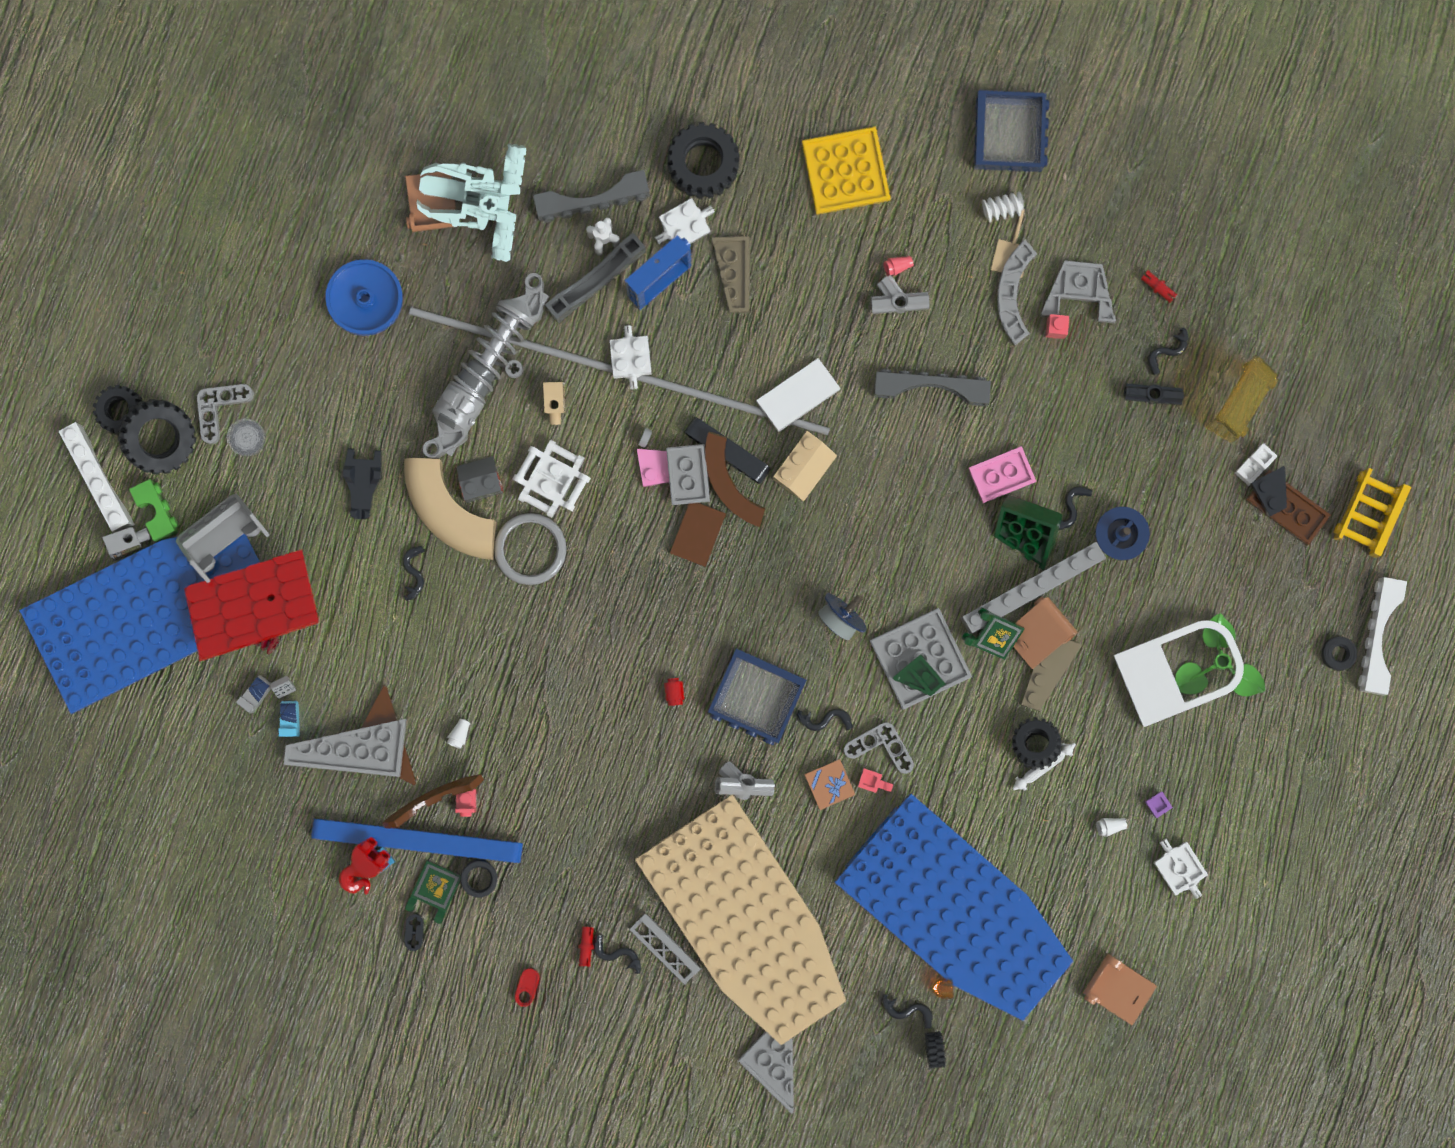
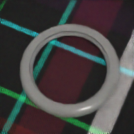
[494,513,567,585]

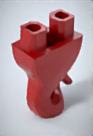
[339,837,391,895]

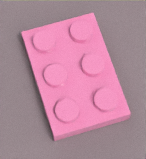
[968,446,1036,503]

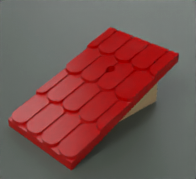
[184,550,319,662]

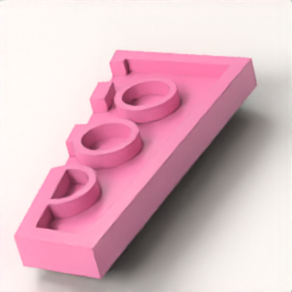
[637,449,709,487]

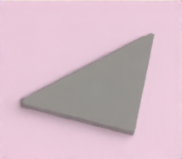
[738,1031,794,1114]

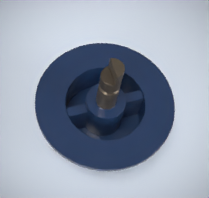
[1096,507,1150,560]

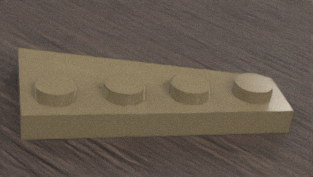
[712,236,750,313]
[1020,641,1082,711]

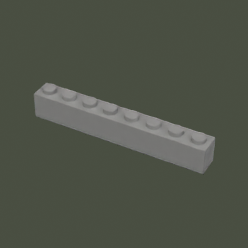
[960,542,1106,634]

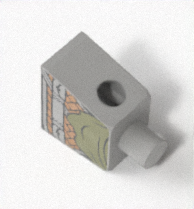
[102,527,151,561]

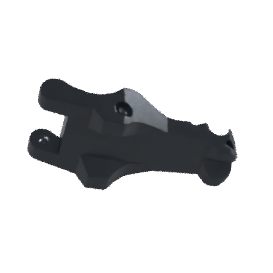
[343,448,383,520]

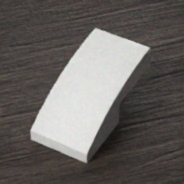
[1235,443,1277,486]

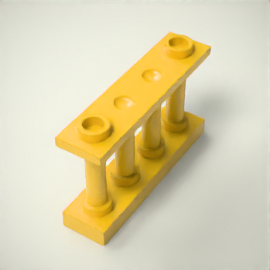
[1334,468,1411,558]

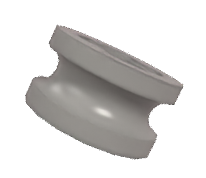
[505,360,523,378]

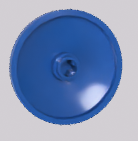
[326,260,403,336]

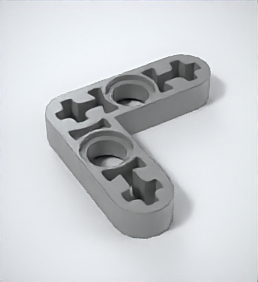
[197,384,254,445]
[844,723,914,774]

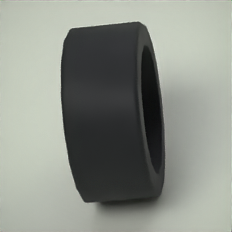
[461,860,498,898]

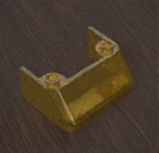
[1205,355,1278,443]

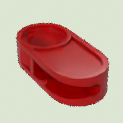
[515,968,540,1007]

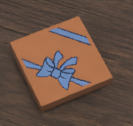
[804,759,855,810]

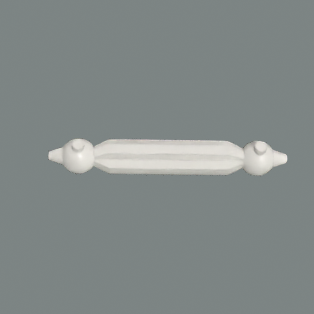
[1012,743,1076,791]

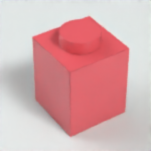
[1046,314,1069,339]

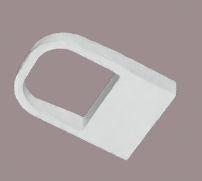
[1113,621,1244,727]

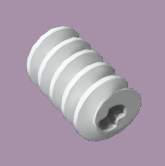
[982,192,1024,223]

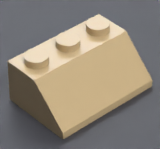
[773,431,837,502]

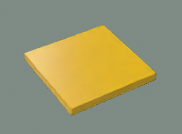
[802,127,891,215]

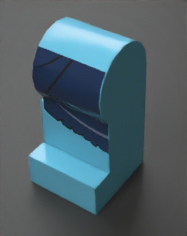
[279,701,300,737]

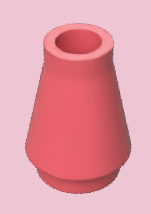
[884,256,913,276]

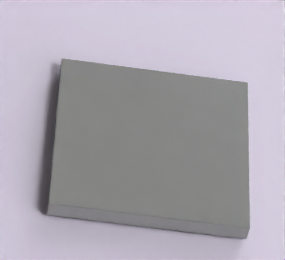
[870,608,972,710]

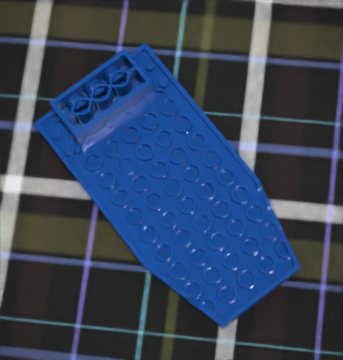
[19,534,260,714]
[834,793,1073,1020]

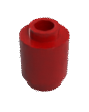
[664,678,685,706]

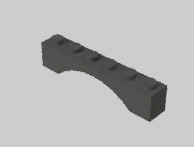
[533,170,650,223]
[545,233,646,324]
[874,369,991,406]

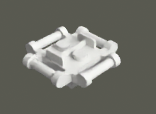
[512,440,591,518]

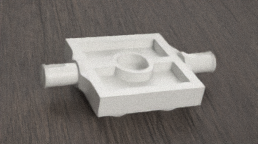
[655,198,714,244]
[610,326,652,389]
[1153,838,1208,899]

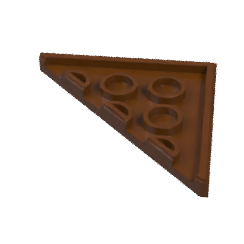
[361,685,417,786]

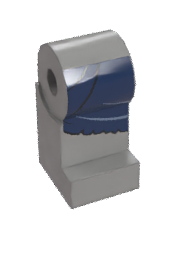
[236,675,271,714]

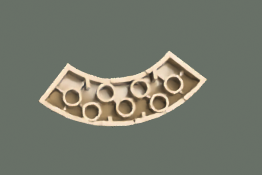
[404,458,496,560]

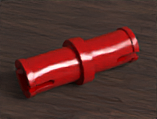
[1141,270,1178,304]
[578,927,594,967]

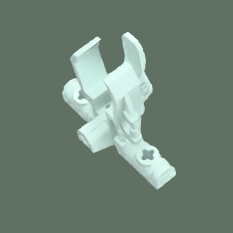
[417,144,526,262]

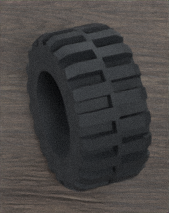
[667,122,739,199]
[118,399,196,475]

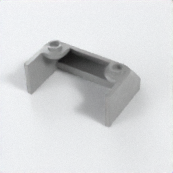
[176,494,270,583]

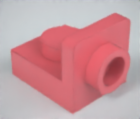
[455,789,476,817]

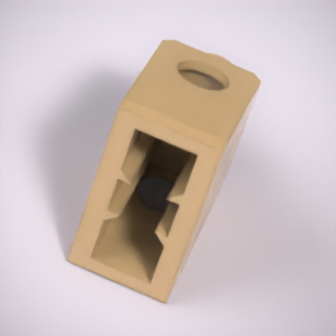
[543,382,565,425]

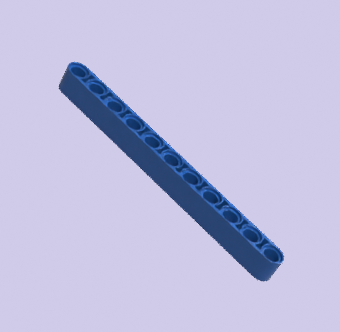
[311,819,523,863]

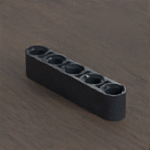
[684,416,771,485]

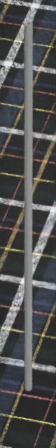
[409,307,830,435]

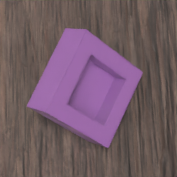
[1145,791,1173,818]

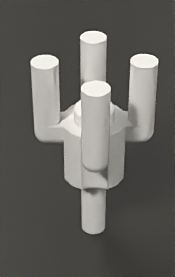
[586,218,620,255]

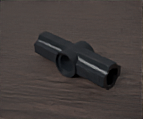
[1123,383,1184,405]

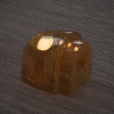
[932,978,953,999]

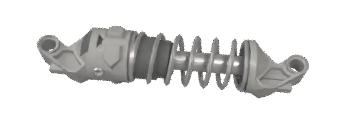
[423,273,549,459]

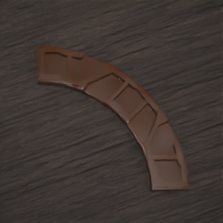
[705,431,766,527]
[382,774,484,829]

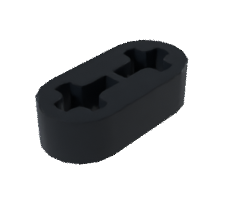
[405,914,425,951]

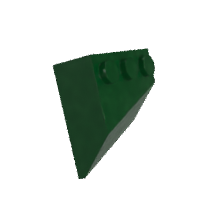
[994,495,1063,571]

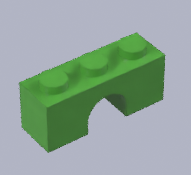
[129,479,179,542]

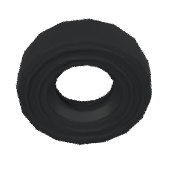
[1321,636,1357,671]

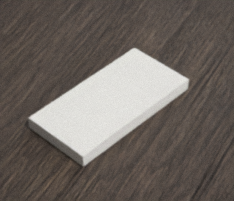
[756,358,840,432]

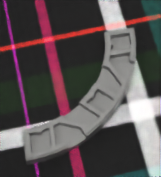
[997,240,1037,346]

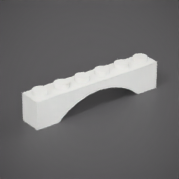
[59,422,135,533]
[1358,577,1407,695]

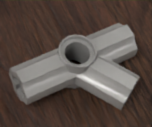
[871,275,929,314]
[715,761,775,800]

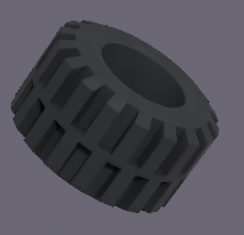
[93,385,142,435]
[1012,717,1062,770]

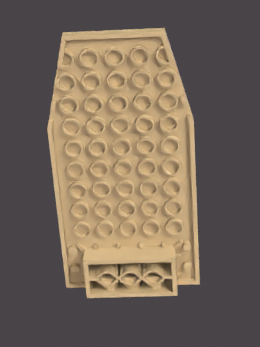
[635,795,846,1045]

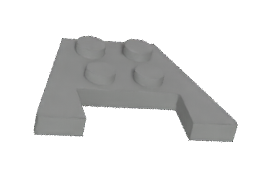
[1041,261,1116,323]

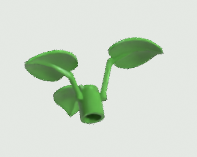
[1175,614,1265,696]

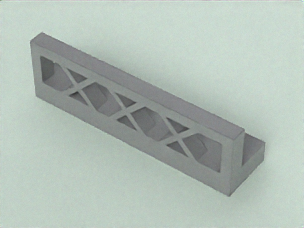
[629,913,701,985]

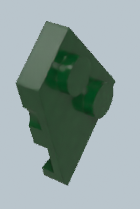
[893,654,946,696]

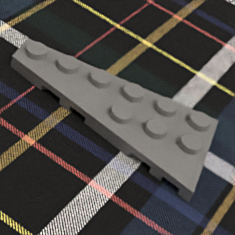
[284,719,407,777]

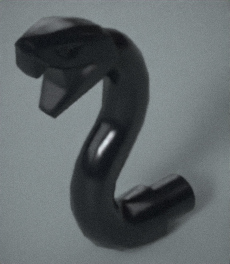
[1147,327,1189,376]
[1059,486,1093,530]
[403,545,425,601]
[797,709,854,731]
[593,934,641,974]
[882,994,933,1029]

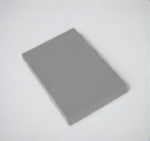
[666,444,710,505]

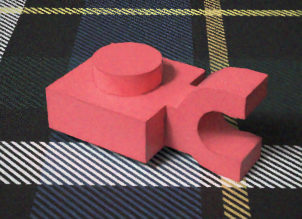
[858,769,893,793]

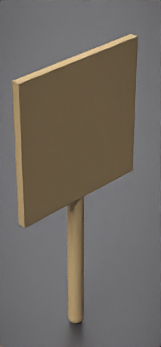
[991,209,1024,278]

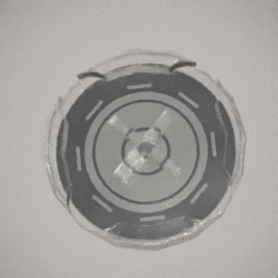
[227,418,266,457]

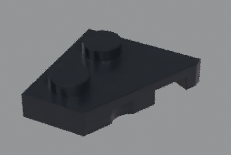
[1250,466,1287,517]

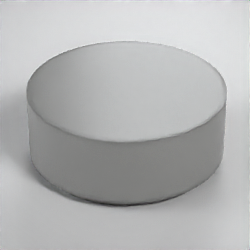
[638,428,652,447]

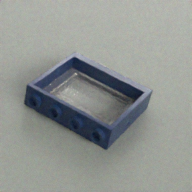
[974,90,1049,172]
[708,649,807,745]

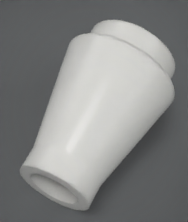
[447,719,470,749]
[1096,818,1127,837]

